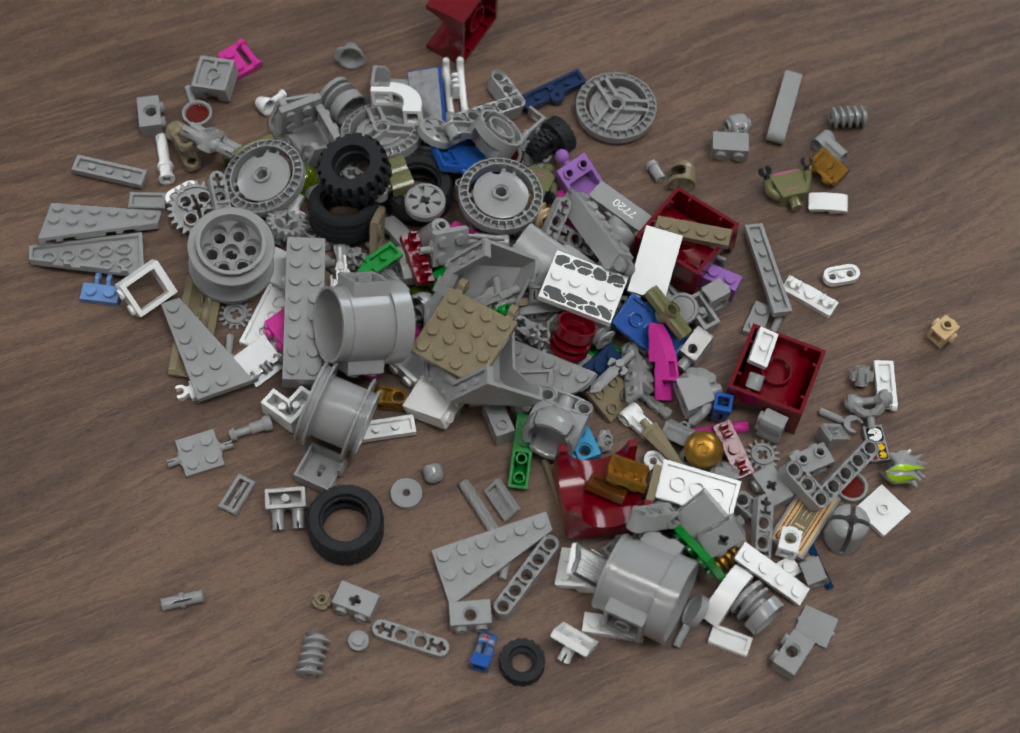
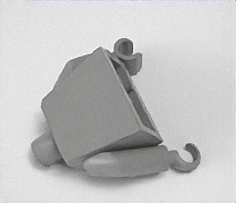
[673,373,723,429]

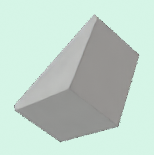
[815,423,851,451]

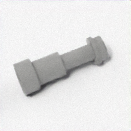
[228,415,274,441]

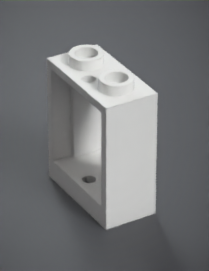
[115,259,178,317]

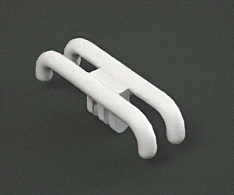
[443,57,468,114]

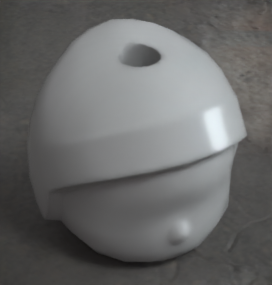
[422,462,444,483]

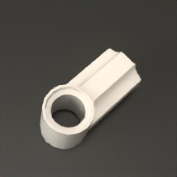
[618,402,653,440]

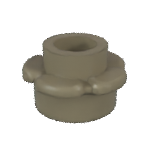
[312,591,332,610]

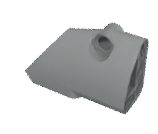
[512,223,598,292]

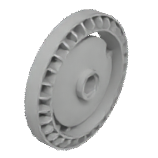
[576,72,657,144]
[341,104,422,162]
[224,139,306,217]
[458,157,543,235]

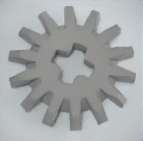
[219,303,253,330]
[745,439,780,470]

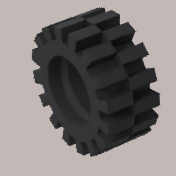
[525,129,559,163]

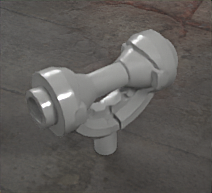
[845,389,893,429]

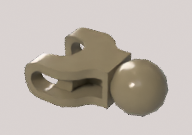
[165,120,201,172]

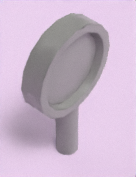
[666,293,699,324]
[673,593,709,648]

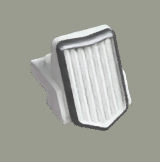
[554,543,607,593]

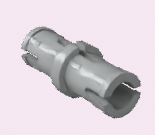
[161,589,204,611]

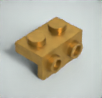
[806,146,850,187]
[605,454,649,493]

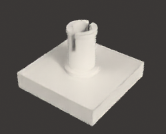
[550,622,599,664]

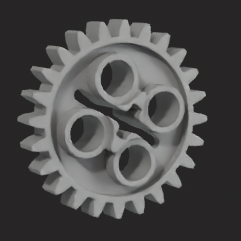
[167,180,224,237]

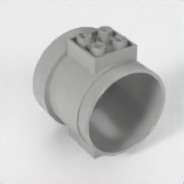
[313,272,415,377]
[592,531,700,644]

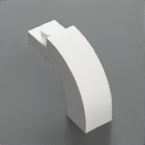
[371,82,423,125]
[703,564,755,627]

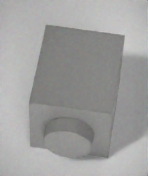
[799,556,830,590]

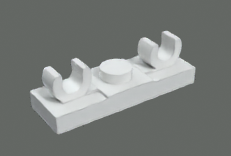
[783,275,839,319]

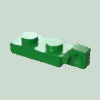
[357,241,403,274]

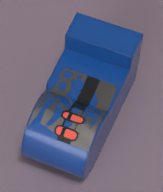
[710,392,734,422]
[470,631,498,674]

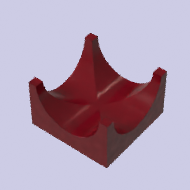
[551,439,653,539]

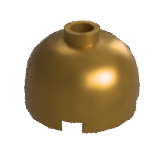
[684,430,724,470]

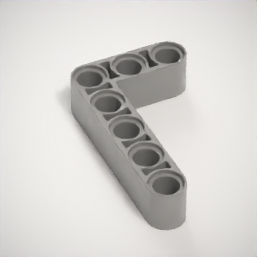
[450,70,525,121]
[778,439,879,511]

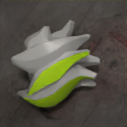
[880,449,928,487]

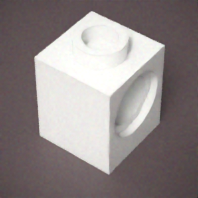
[775,526,803,561]

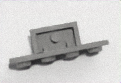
[621,341,654,404]

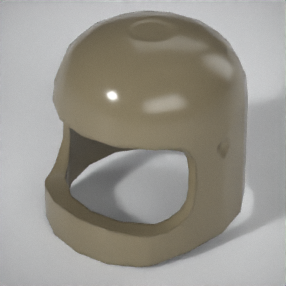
[668,160,696,192]

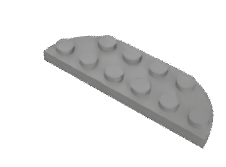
[515,340,598,394]

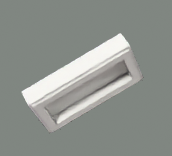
[707,625,753,658]

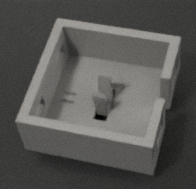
[293,442,348,493]

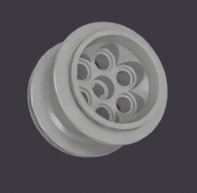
[187,207,275,304]
[293,361,382,462]

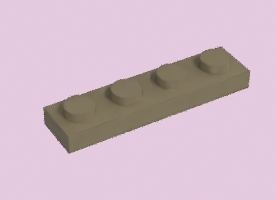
[655,216,732,249]

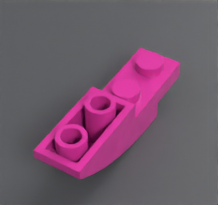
[648,323,679,401]

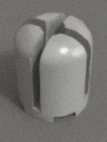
[823,504,870,556]

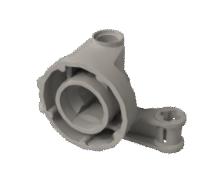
[441,109,523,159]

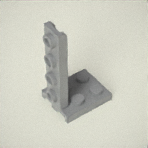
[278,93,354,168]

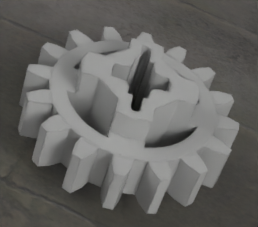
[265,208,306,241]

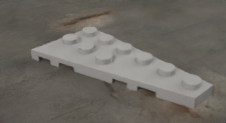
[38,203,162,244]
[29,232,145,278]
[161,298,254,403]
[431,512,553,602]

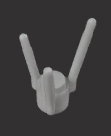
[467,233,509,247]

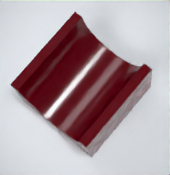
[426,0,498,63]
[632,186,740,295]
[723,323,826,435]

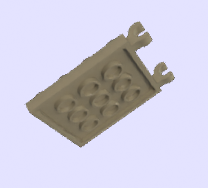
[411,278,520,379]

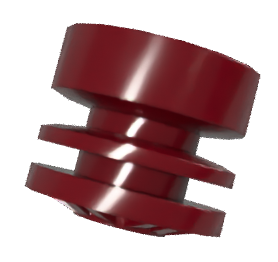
[549,311,597,362]

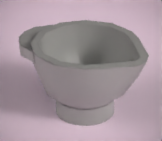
[334,43,366,69]

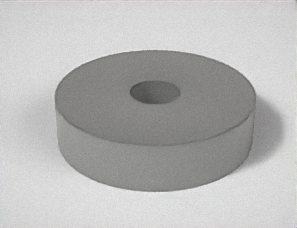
[390,478,422,510]

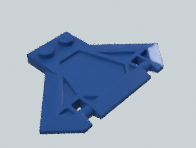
[430,139,502,196]

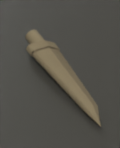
[639,418,684,465]

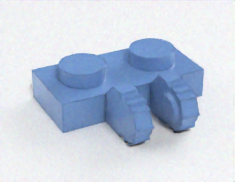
[79,272,120,307]

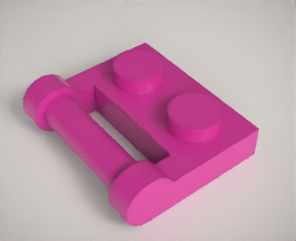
[217,39,263,81]

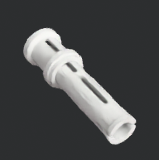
[155,133,175,185]

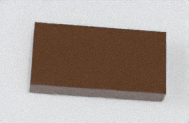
[585,473,628,505]

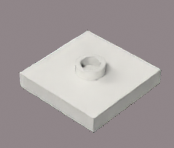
[858,484,911,538]

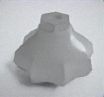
[594,429,614,453]

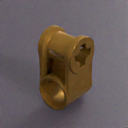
[374,385,408,412]

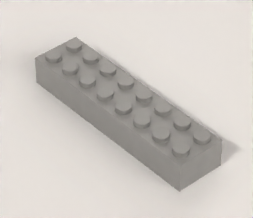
[282,237,326,388]

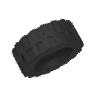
[539,115,577,154]
[499,638,545,687]

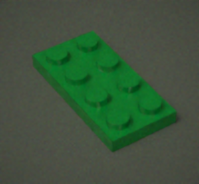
[667,525,726,581]

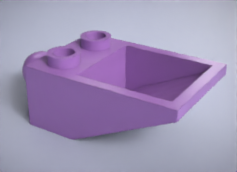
[552,149,603,195]

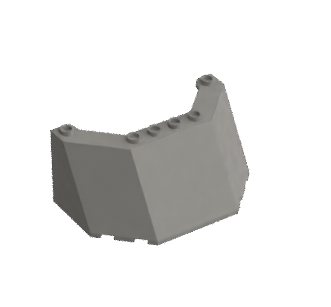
[424,238,543,406]

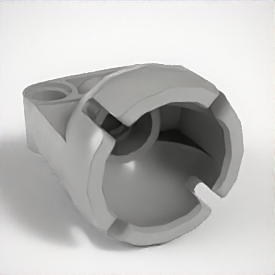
[522,386,593,460]

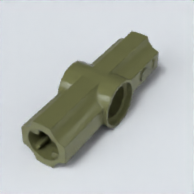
[644,285,692,340]

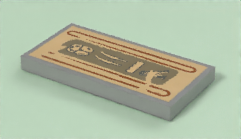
[772,483,841,562]

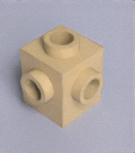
[926,315,960,349]

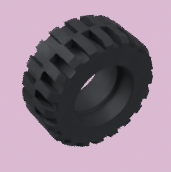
[317,133,392,207]

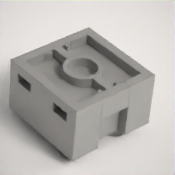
[191,55,239,102]

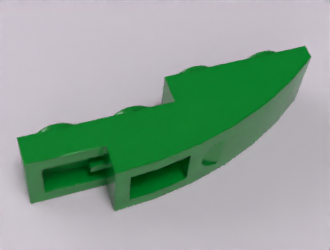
[508,412,533,490]

